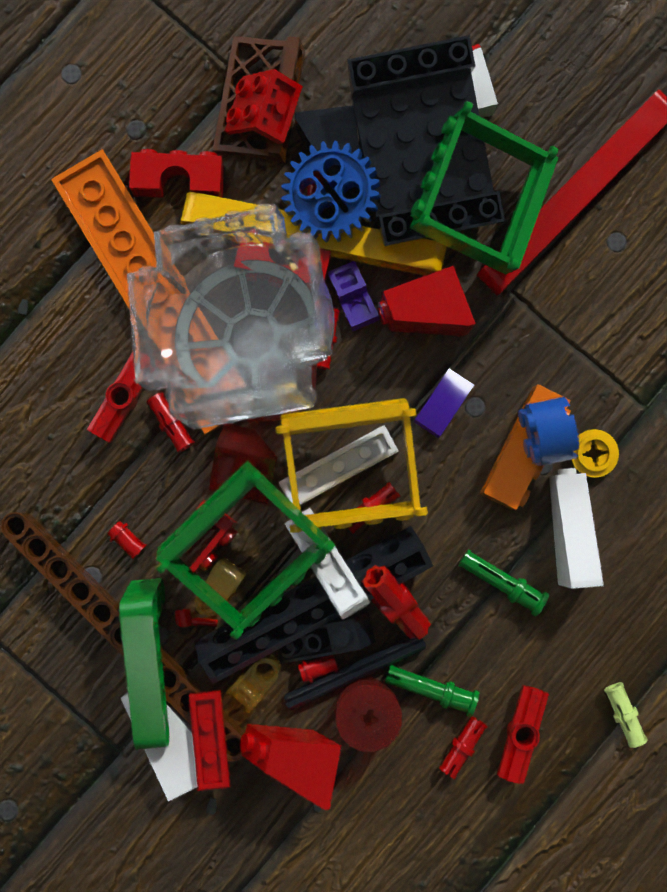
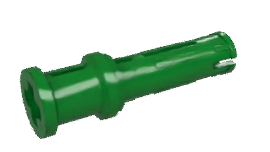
[458,549,549,617]
[385,665,480,718]

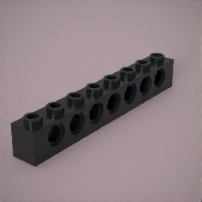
[194,526,433,684]

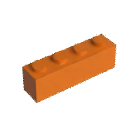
[479,384,571,510]

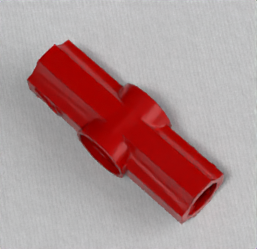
[87,351,157,443]
[362,566,431,640]
[497,685,549,784]

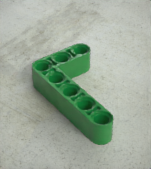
[119,578,170,750]

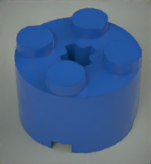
[518,397,579,466]

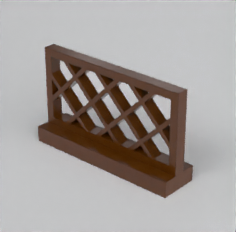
[213,36,305,164]

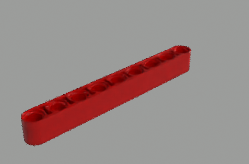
[476,89,667,296]

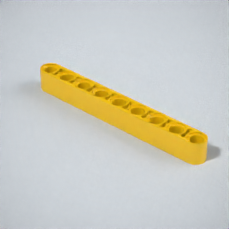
[180,192,447,276]

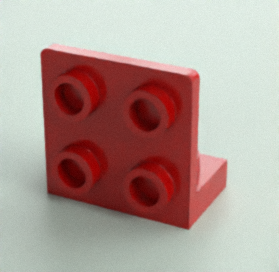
[225,69,303,144]
[189,500,238,573]

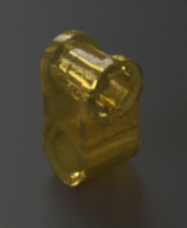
[195,556,247,616]
[225,654,281,714]

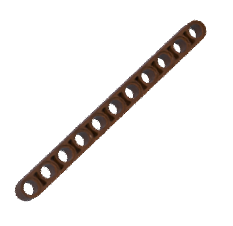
[0,512,245,762]

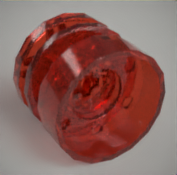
[336,677,402,752]

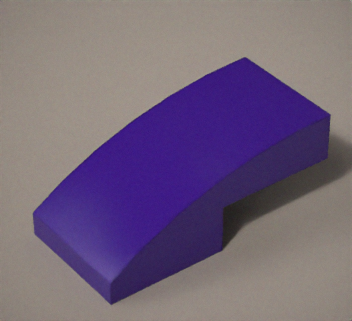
[327,261,380,332]
[413,369,474,438]

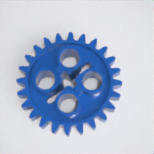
[281,141,381,242]

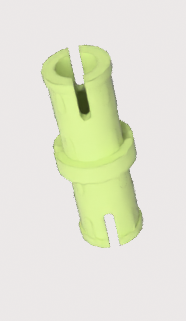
[604,682,648,748]

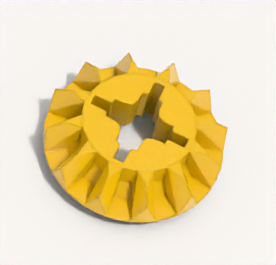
[571,429,619,478]

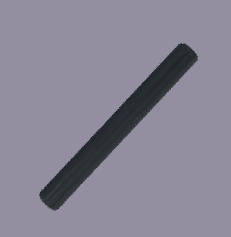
[284,638,426,710]

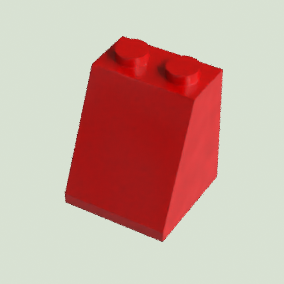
[377,266,476,336]
[240,724,341,810]

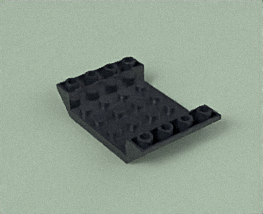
[347,35,505,246]

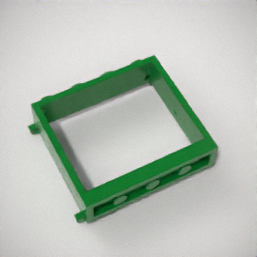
[410,101,559,275]
[155,461,335,640]

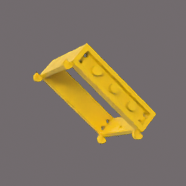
[276,398,428,533]

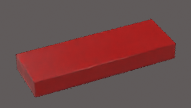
[189,690,231,791]

